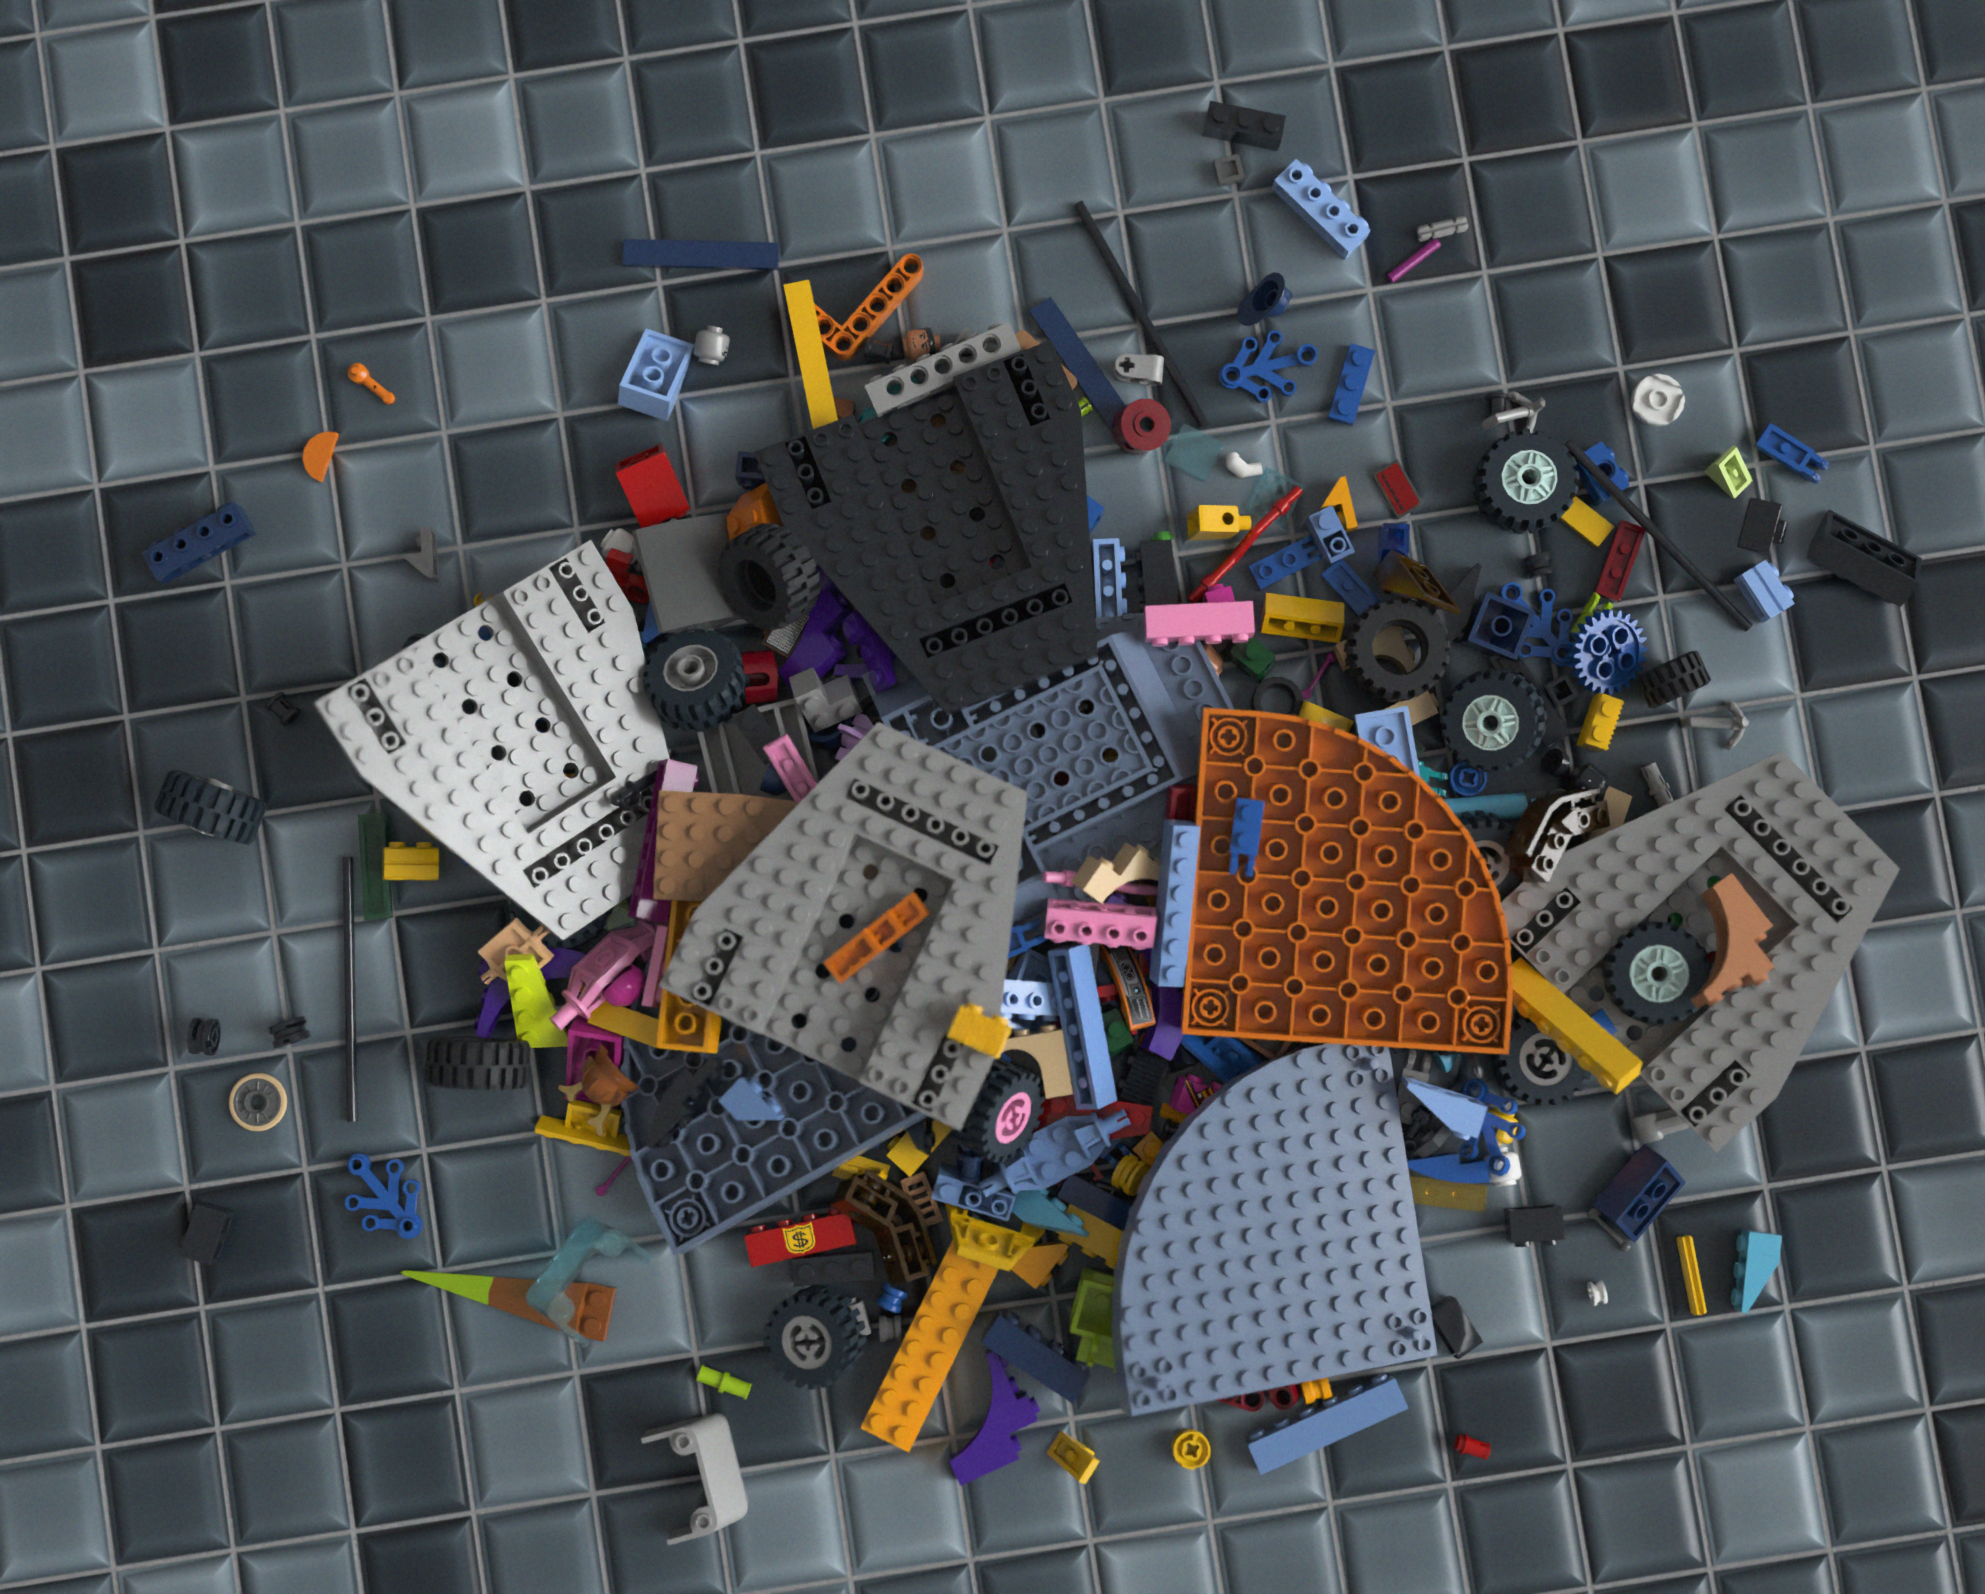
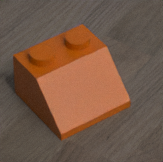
[726,483,783,540]

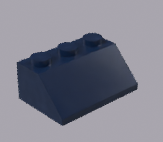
[1592,1144,1686,1243]

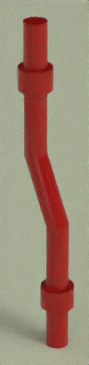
[1187,485,1303,604]

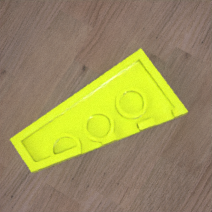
[504,954,568,1048]

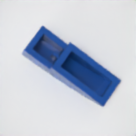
[1407,1152,1490,1183]

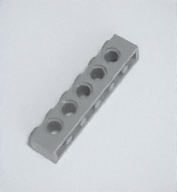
[864,322,1022,417]

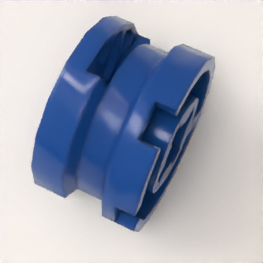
[1447,761,1487,797]

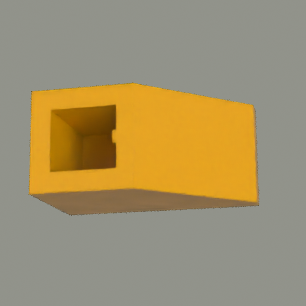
[1011,1241,1069,1289]

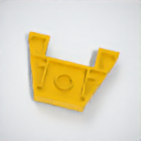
[945,1203,1046,1271]

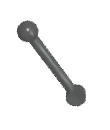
[1587,1208,1630,1252]

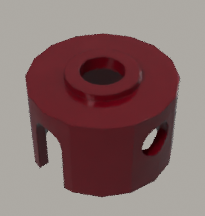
[1112,399,1171,454]
[740,649,779,704]

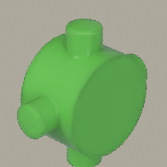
[1151,531,1174,541]

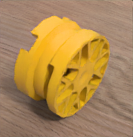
[1111,1153,1151,1197]
[1171,1428,1211,1470]

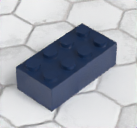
[981,1308,1090,1404]

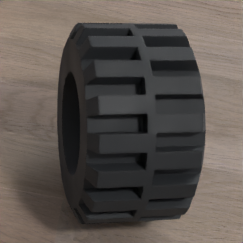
[1635,651,1711,708]

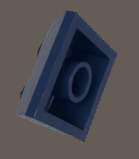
[1460,592,1536,661]

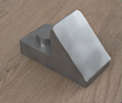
[401,526,439,582]

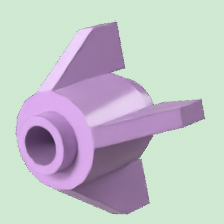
[835,713,874,762]

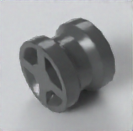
[879,1314,902,1343]

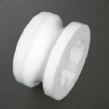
[1587,1280,1608,1306]

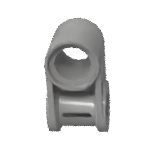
[1113,353,1164,386]

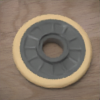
[229,1073,287,1131]

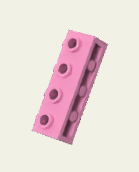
[1143,601,1255,647]
[1045,898,1157,950]

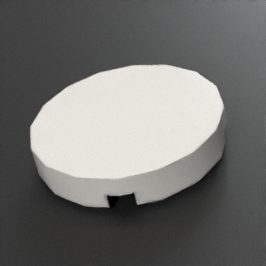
[1631,374,1685,427]

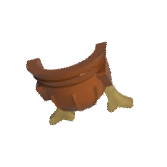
[558,1044,640,1136]

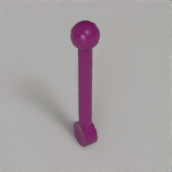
[1301,652,1336,700]
[596,1156,633,1196]

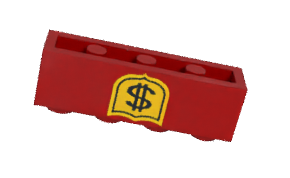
[744,1208,858,1268]

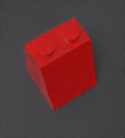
[615,443,690,528]

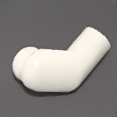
[1225,452,1263,478]

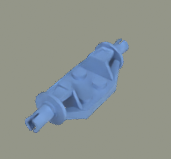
[979,1109,1131,1198]

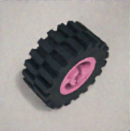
[952,1058,1045,1163]

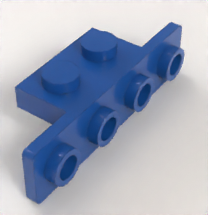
[1180,1034,1263,1084]

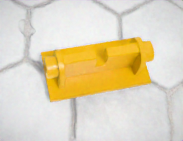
[832,1156,891,1180]

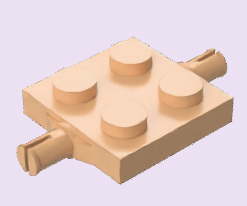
[478,917,554,984]

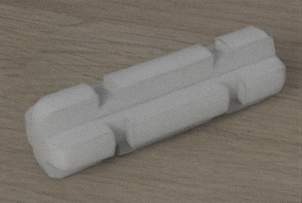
[1417,216,1468,241]

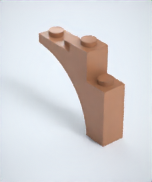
[1690,873,1774,1008]

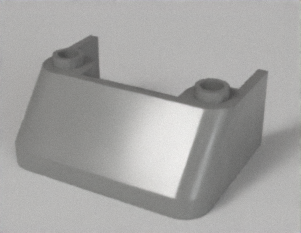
[641,1413,748,1545]

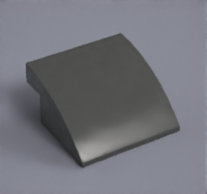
[632,513,744,633]

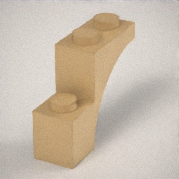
[1071,842,1160,903]

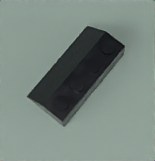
[1807,509,1922,607]

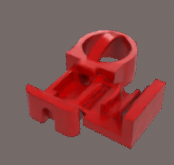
[606,548,650,604]

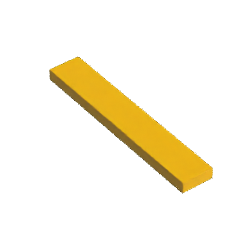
[784,280,838,429]

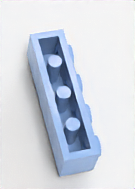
[1271,159,1370,259]
[1092,538,1127,618]
[1001,980,1059,1021]

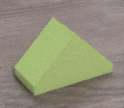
[1704,446,1752,499]

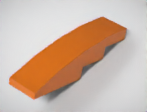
[823,892,931,984]

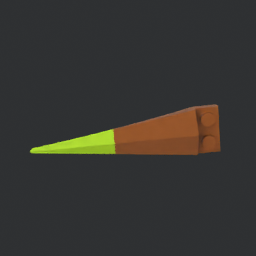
[401,1270,617,1342]

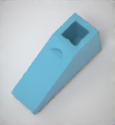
[1012,1188,1090,1237]
[1731,1229,1782,1313]

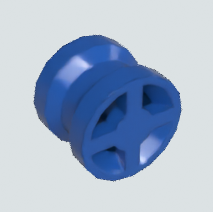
[876,1282,908,1313]

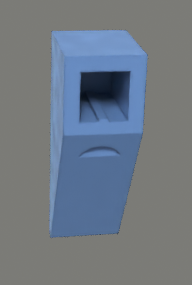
[931,1163,1016,1221]

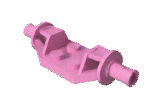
[549,918,670,1031]

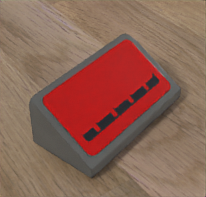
[1372,459,1423,520]

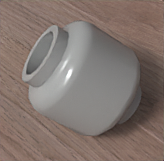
[694,325,730,365]

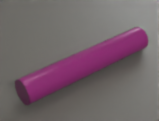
[1386,238,1441,283]

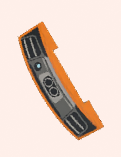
[1098,943,1155,1031]

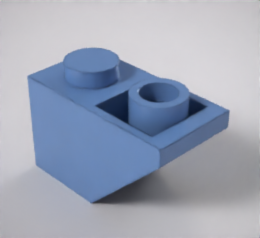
[1305,505,1355,564]
[719,1077,785,1120]

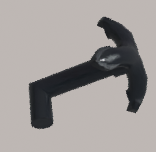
[1437,1050,1483,1093]

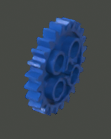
[1567,609,1648,695]

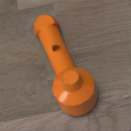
[347,363,395,405]

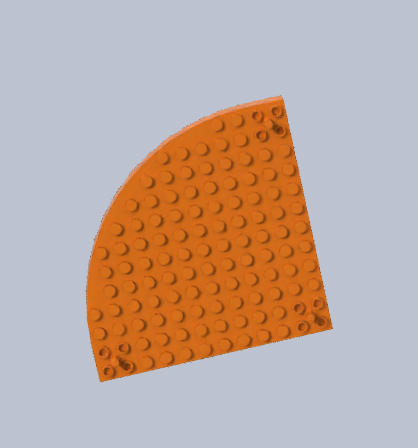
[1180,707,1513,1055]

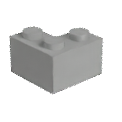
[789,667,863,733]

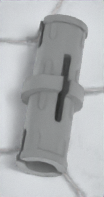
[1640,762,1674,808]

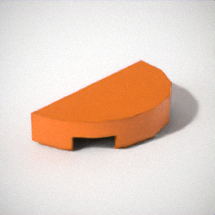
[302,431,339,483]

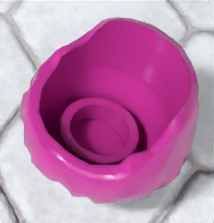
[602,964,646,1007]

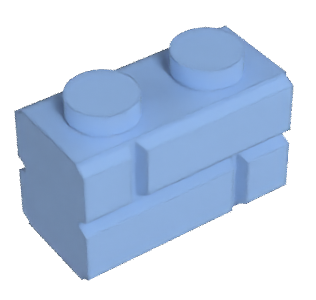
[1733,560,1795,623]

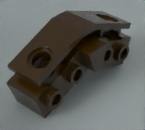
[1504,788,1610,883]
[830,1169,937,1287]

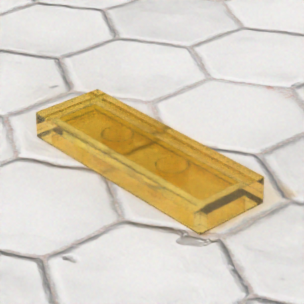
[1409,1175,1488,1212]

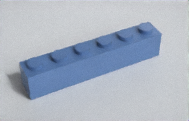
[1149,819,1200,987]
[1048,943,1117,1109]
[1245,1373,1409,1475]

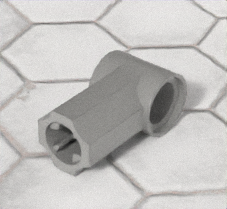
[1632,1109,1690,1144]

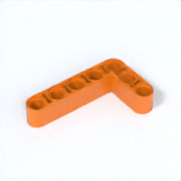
[814,253,923,361]

